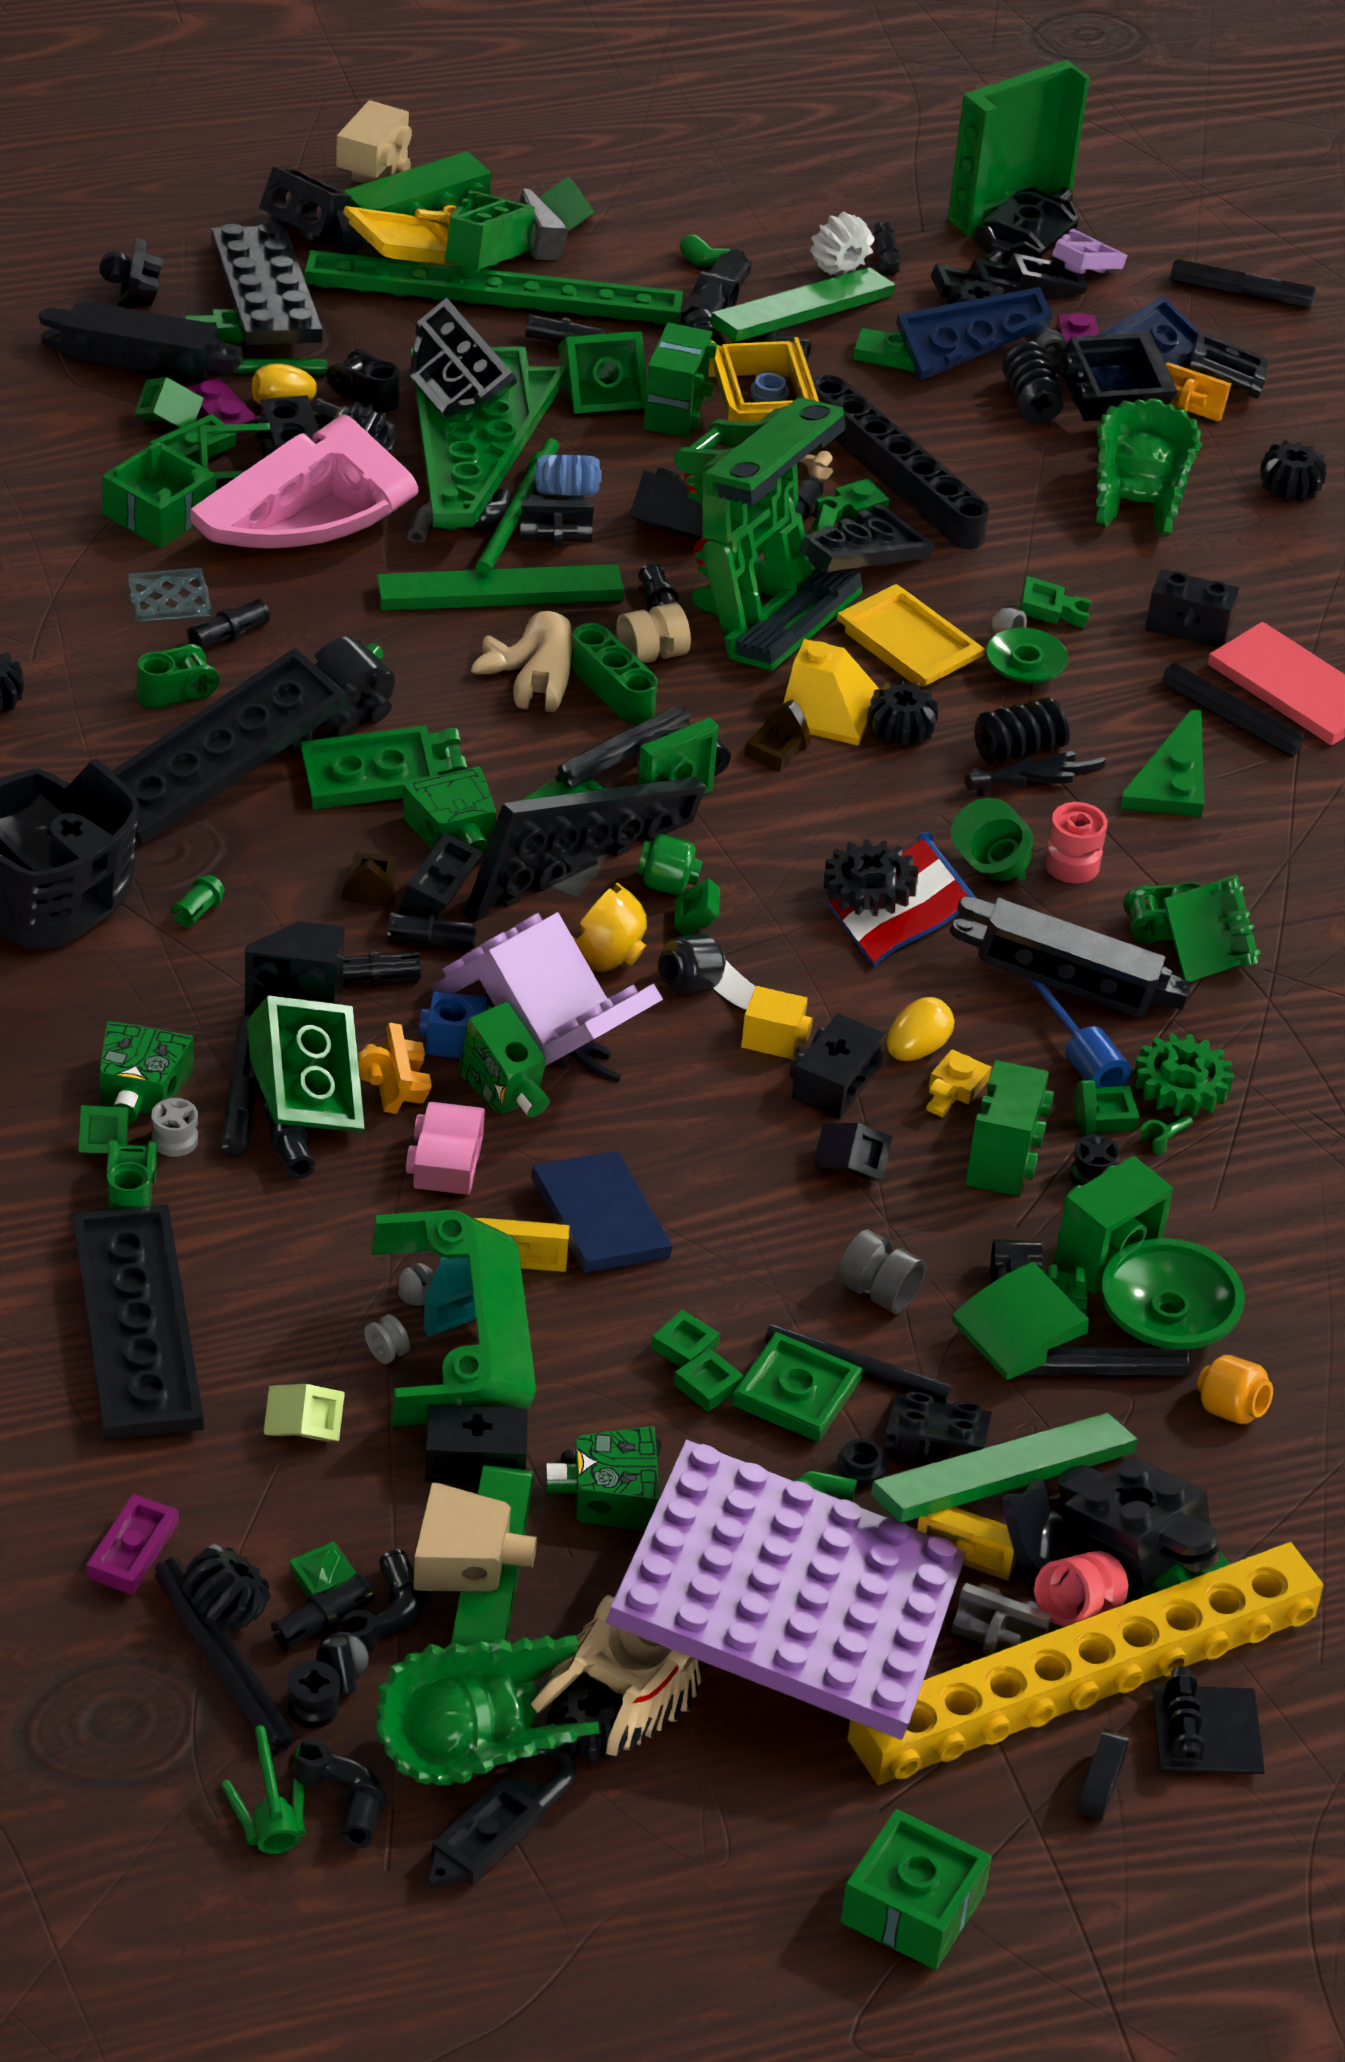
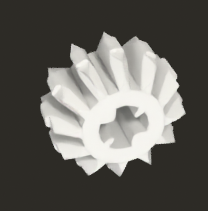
[810,211,875,276]

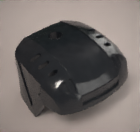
[0,758,139,949]

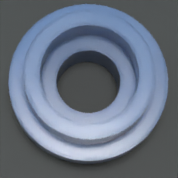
[750,373,789,402]

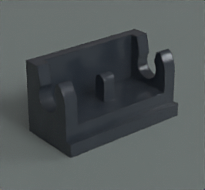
[398,833,483,919]

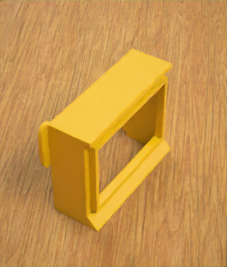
[708,337,819,448]

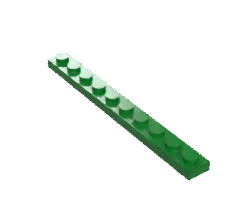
[305,250,683,325]

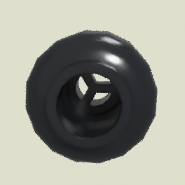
[658,933,726,994]

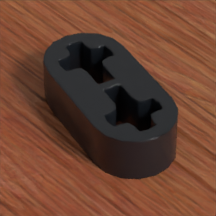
[1077,1729,1130,1821]

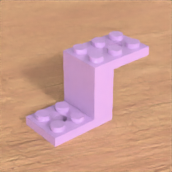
[432,912,663,1066]

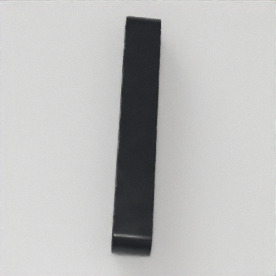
[813,374,989,549]

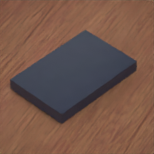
[531,1151,673,1273]

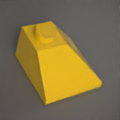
[783,639,879,746]

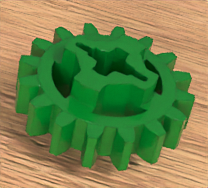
[1133,1033,1234,1117]

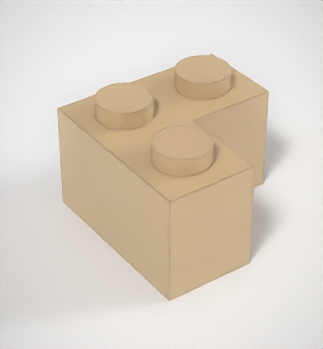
[336,100,412,184]

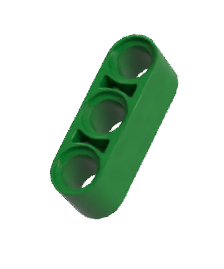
[571,623,657,724]

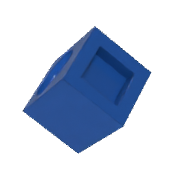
[419,991,488,1059]

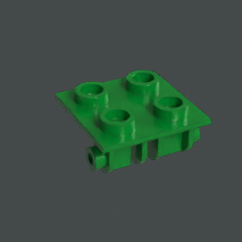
[1163,874,1261,982]

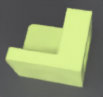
[264,1384,345,1442]

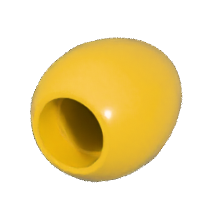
[252,364,317,406]
[887,997,955,1061]

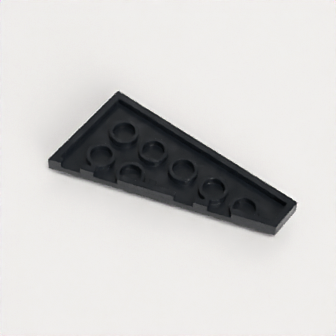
[464,777,706,923]

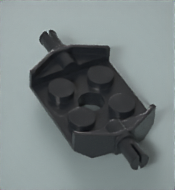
[975,187,1079,264]

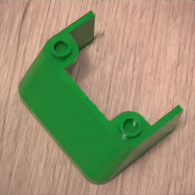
[371,1210,536,1427]

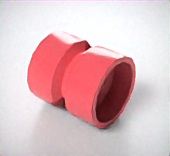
[1045,802,1107,884]
[1034,1550,1129,1626]

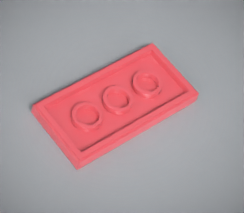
[1208,621,1345,746]

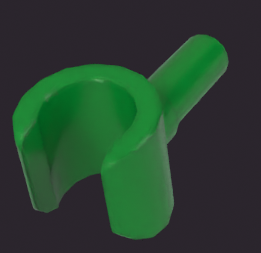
[1140,1115,1193,1155]

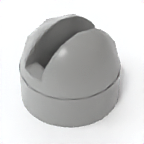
[991,608,1027,634]
[398,1263,434,1306]

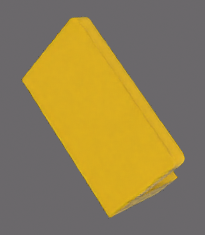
[475,1218,570,1272]
[917,1507,1017,1581]

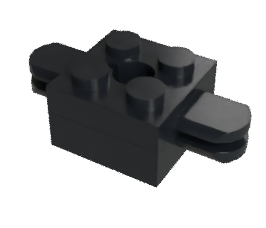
[1057,1456,1220,1589]

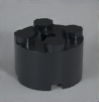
[314,636,395,737]

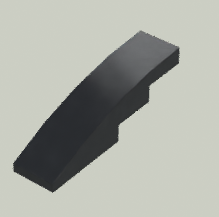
[930,253,1088,300]

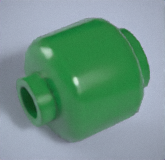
[636,834,703,896]

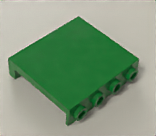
[947,60,1090,237]

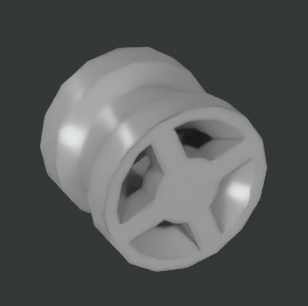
[151,1098,198,1157]

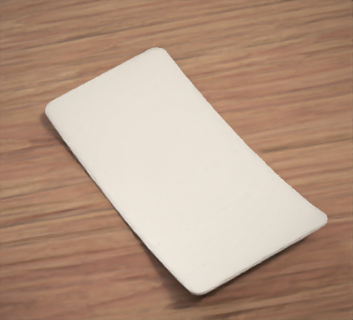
[713,960,755,1010]

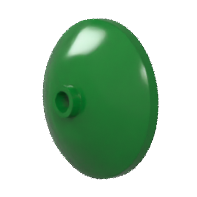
[1101,1238,1245,1350]

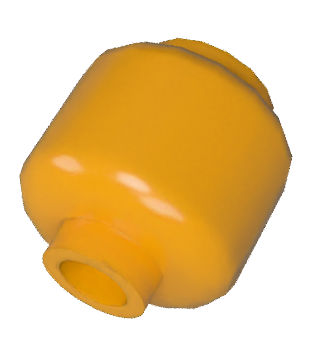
[1197,1355,1273,1424]

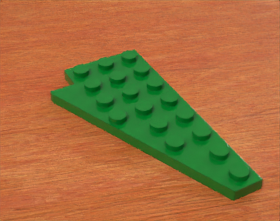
[410,347,565,530]

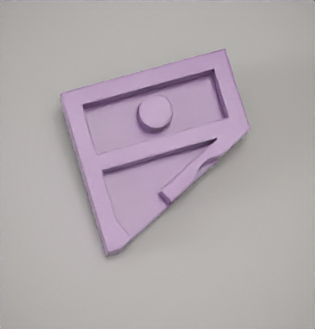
[1052,229,1127,274]

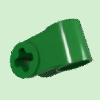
[136,644,220,708]
[1122,882,1202,943]
[107,1140,157,1210]

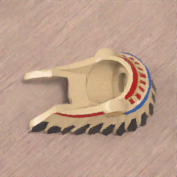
[530,1595,701,1756]

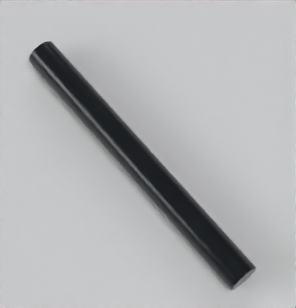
[765,1324,953,1403]

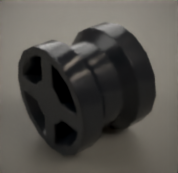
[1070,1134,1120,1186]
[287,1660,340,1728]

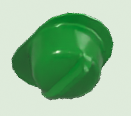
[951,798,1033,882]

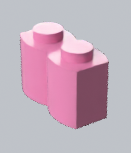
[406,1101,485,1195]

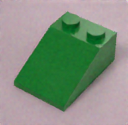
[247,995,365,1133]

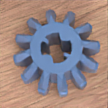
[535,455,601,497]

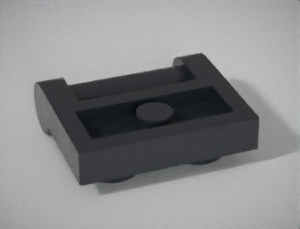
[1187,331,1268,399]

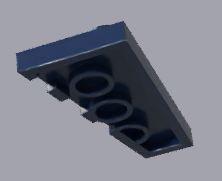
[896,287,1052,381]

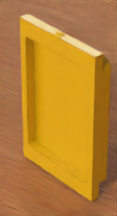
[343,206,458,266]
[837,583,985,686]

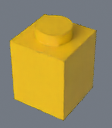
[741,986,813,1060]

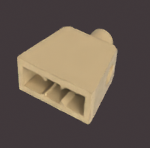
[414,1482,537,1592]

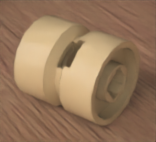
[616,602,691,664]

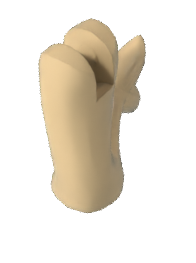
[471,611,572,712]

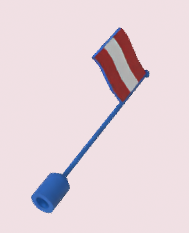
[827,832,1131,1088]

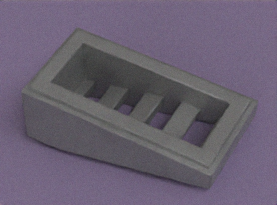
[519,189,568,260]

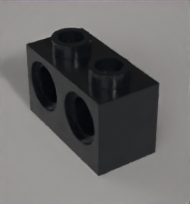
[259,166,351,242]
[254,395,319,459]

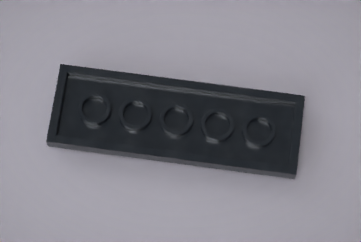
[211,222,322,345]
[112,647,349,845]
[73,1204,204,1440]

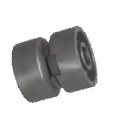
[837,1229,927,1315]

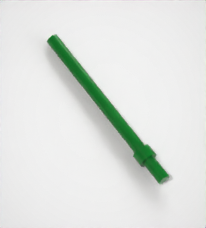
[476,438,559,576]

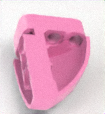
[190,414,418,549]

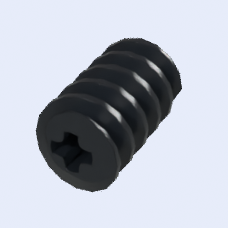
[1002,342,1064,424]
[974,697,1070,765]

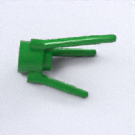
[221,1725,306,1854]

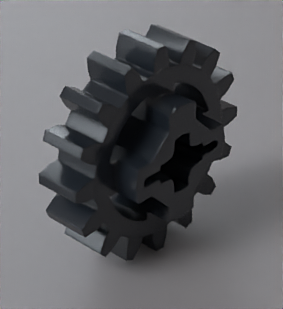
[823,839,918,917]

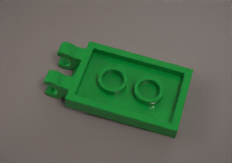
[301,725,467,810]

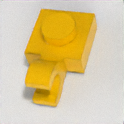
[926,1049,992,1117]

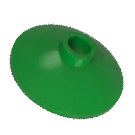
[986,628,1068,683]

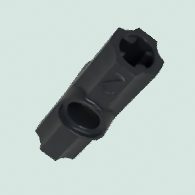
[681,248,752,323]

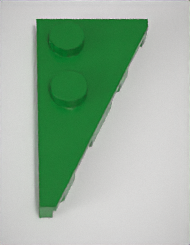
[1120,710,1204,817]

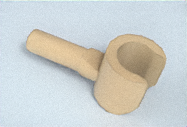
[799,451,833,482]

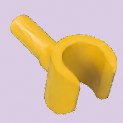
[415,205,456,230]

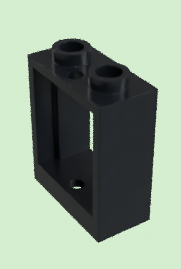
[1057,332,1177,421]

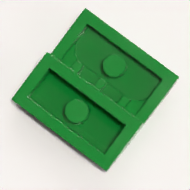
[951,1261,1089,1380]

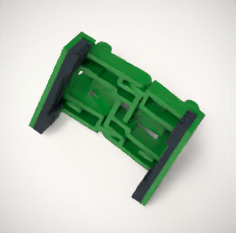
[674,397,863,671]

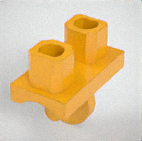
[1165,362,1231,421]
[357,1022,432,1114]

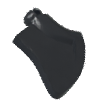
[1002,1479,1065,1577]

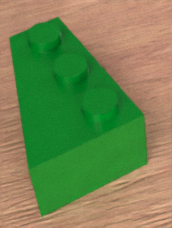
[445,190,535,273]
[965,1060,1054,1197]

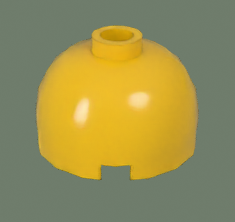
[571,882,647,972]

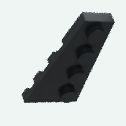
[799,503,935,573]

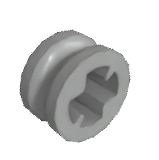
[364,1314,410,1364]

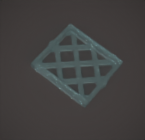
[128,567,212,622]

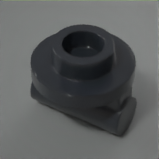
[316,1632,369,1694]

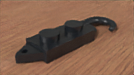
[428,1747,577,1890]

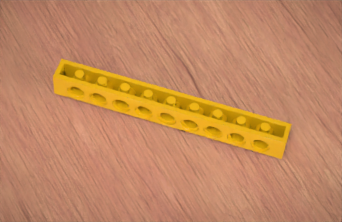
[847,1542,1324,1785]

